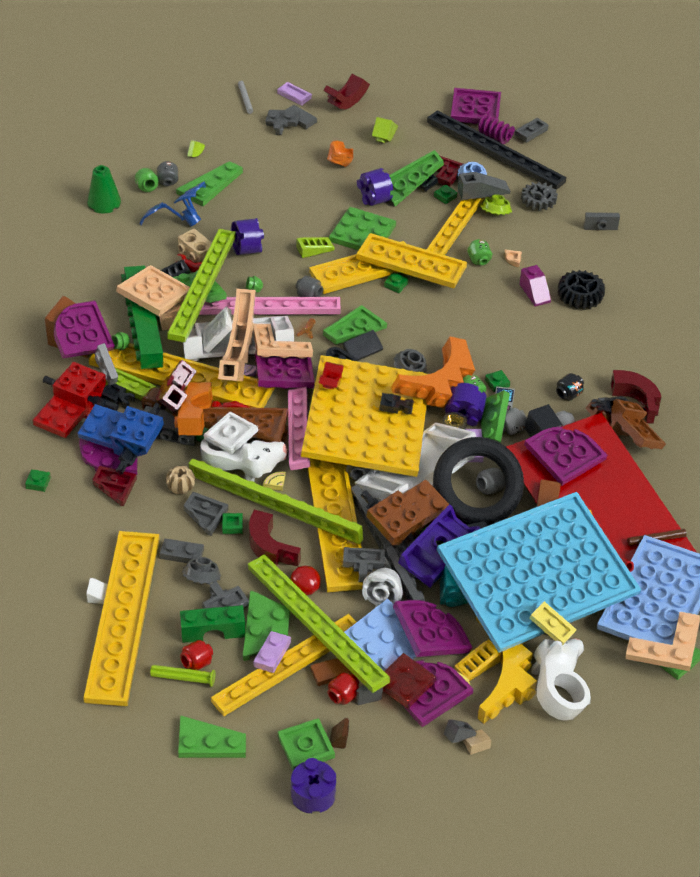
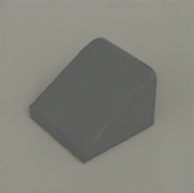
[356,684,383,705]
[444,719,476,743]

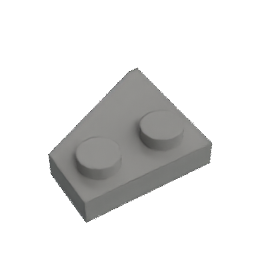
[95,343,118,386]

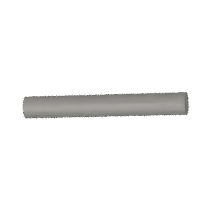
[238,81,253,114]

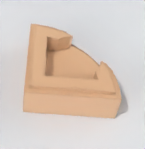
[504,250,522,267]

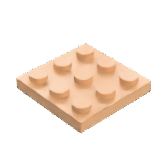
[116,265,190,316]

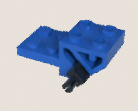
[78,403,164,475]

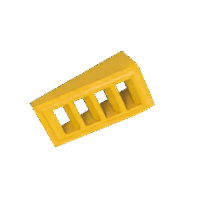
[454,639,502,681]

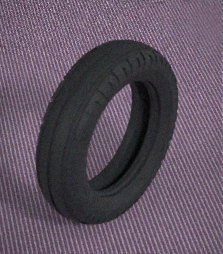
[433,437,524,526]

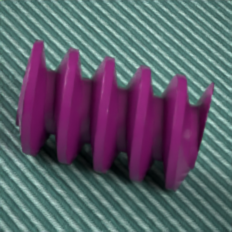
[478,114,515,144]

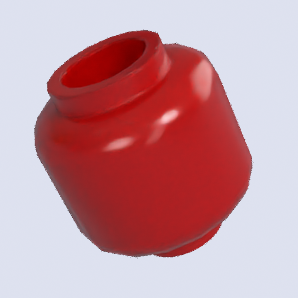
[180,640,213,670]
[327,672,360,705]

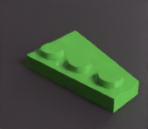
[178,715,246,758]

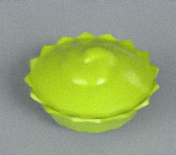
[480,194,512,216]

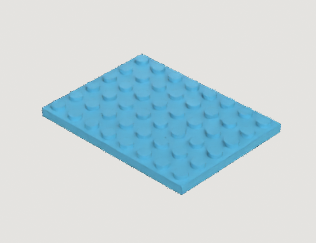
[436,492,641,653]

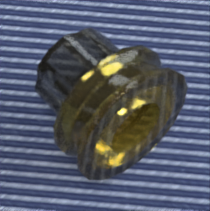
[442,412,467,430]

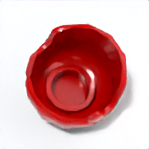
[290,565,321,595]

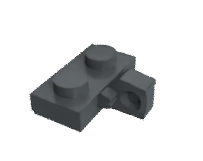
[265,110,300,135]
[343,547,385,582]
[202,581,249,609]

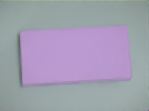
[277,82,312,106]

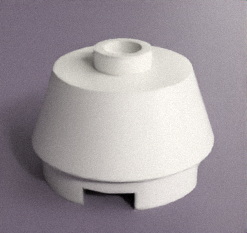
[362,568,403,608]

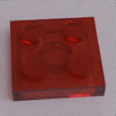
[383,653,436,709]

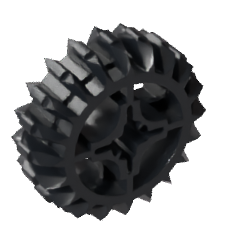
[557,270,605,310]

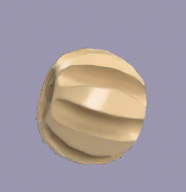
[166,465,195,495]

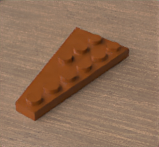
[172,407,288,442]

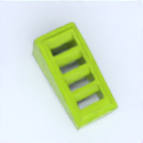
[296,237,335,258]

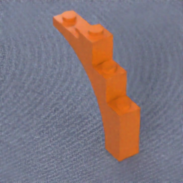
[391,336,475,408]

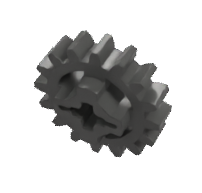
[521,182,558,211]

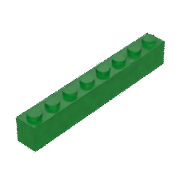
[121,266,163,369]

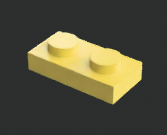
[529,601,577,645]

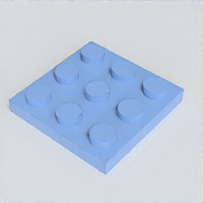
[344,599,416,675]

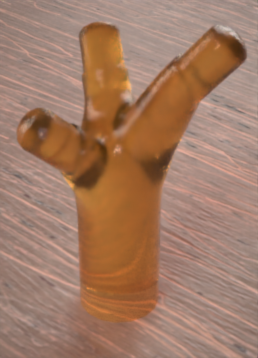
[296,318,316,339]

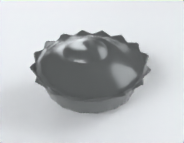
[393,349,427,373]
[182,557,221,584]

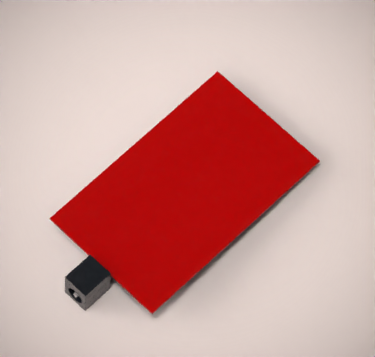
[506,404,697,561]

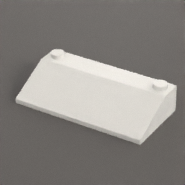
[182,315,294,361]
[355,422,476,501]

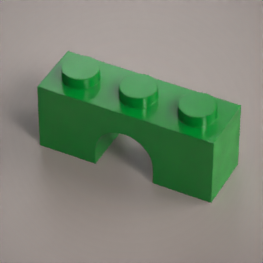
[180,605,245,643]

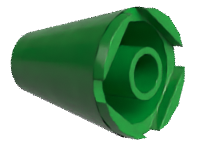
[87,165,121,214]

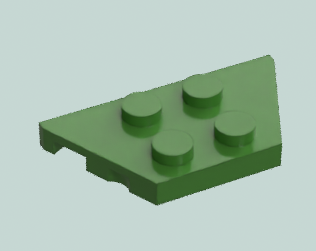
[243,591,290,661]

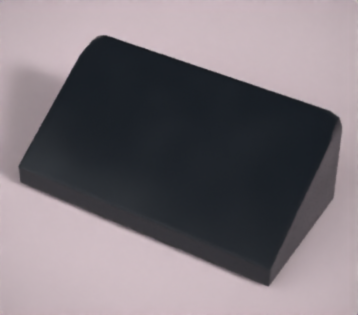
[343,330,383,360]

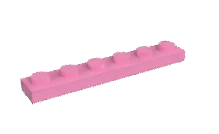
[288,387,310,470]

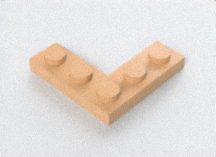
[253,323,313,358]
[626,612,700,671]

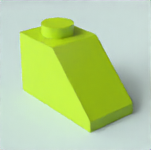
[372,117,398,143]

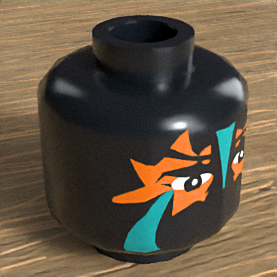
[556,373,584,401]

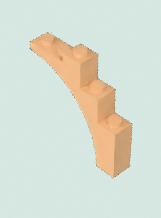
[218,289,256,381]

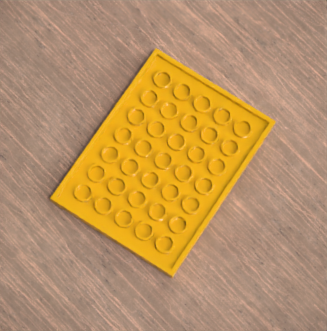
[301,355,427,477]

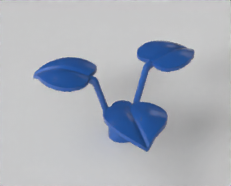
[140,181,206,227]

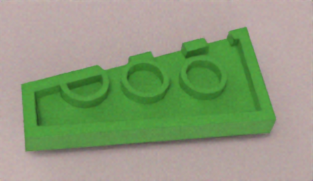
[389,150,444,206]
[176,161,243,206]

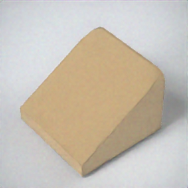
[463,729,491,755]

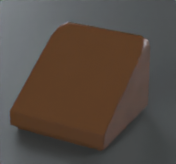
[330,718,349,749]

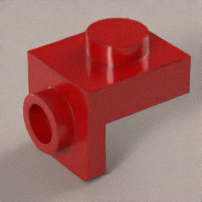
[319,362,344,389]

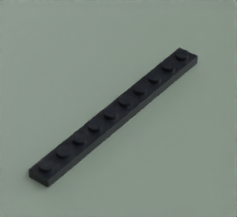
[427,110,567,190]

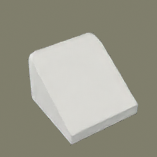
[87,578,108,604]

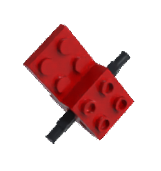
[33,362,119,438]

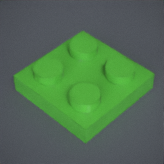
[278,718,335,770]

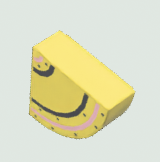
[263,472,286,491]

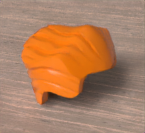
[327,140,354,167]

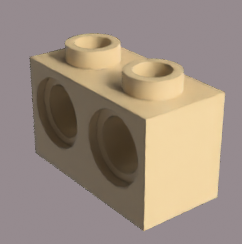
[178,228,212,263]

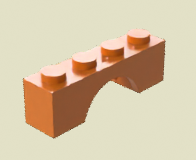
[174,382,213,435]

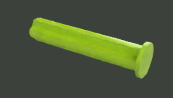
[150,665,216,687]

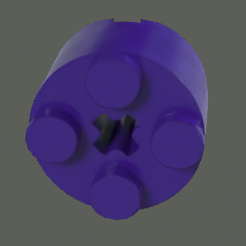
[357,168,393,206]
[231,218,264,255]
[445,383,487,426]
[291,758,336,814]

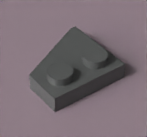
[184,492,228,536]

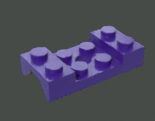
[398,504,481,588]

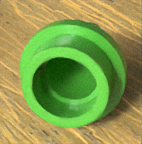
[246,276,263,292]
[112,332,130,351]

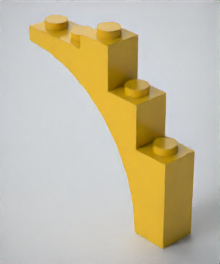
[476,616,537,724]

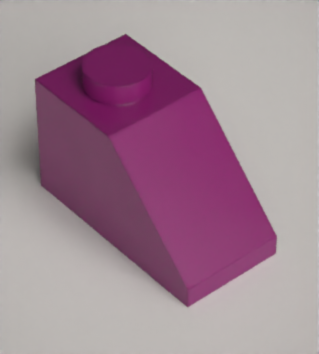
[519,265,551,307]

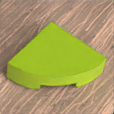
[187,140,205,157]

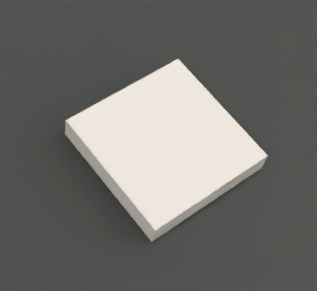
[203,307,232,353]
[203,412,259,454]

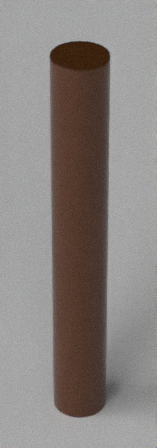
[627,529,687,546]

